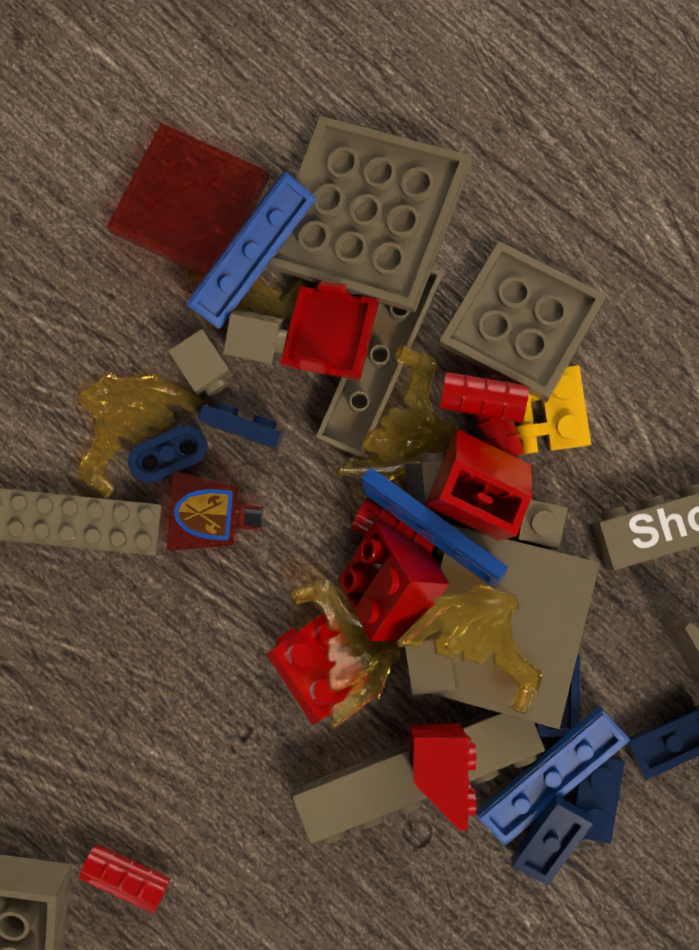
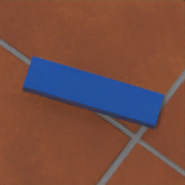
[184,171,317,329]
[361,467,508,588]
[476,706,630,846]

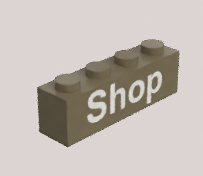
[591,484,699,570]

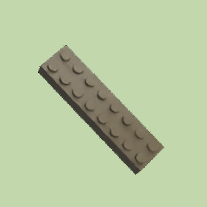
[316,267,444,459]
[0,488,165,556]

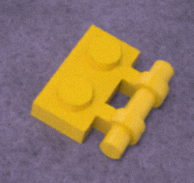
[516,365,591,455]

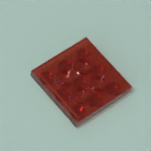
[106,123,270,276]

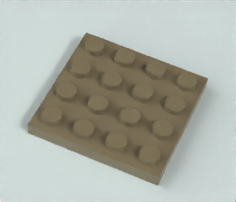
[266,116,472,313]

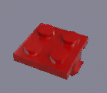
[280,281,379,381]
[266,610,373,725]

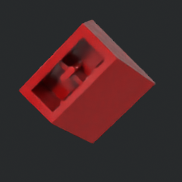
[424,429,532,541]
[337,522,450,641]
[409,723,477,830]

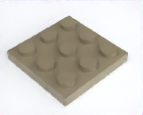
[439,241,607,402]

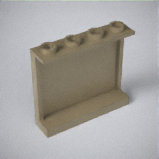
[407,525,600,729]

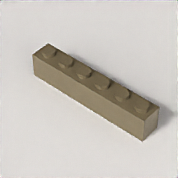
[292,710,545,845]

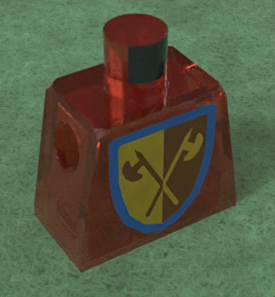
[166,472,264,551]

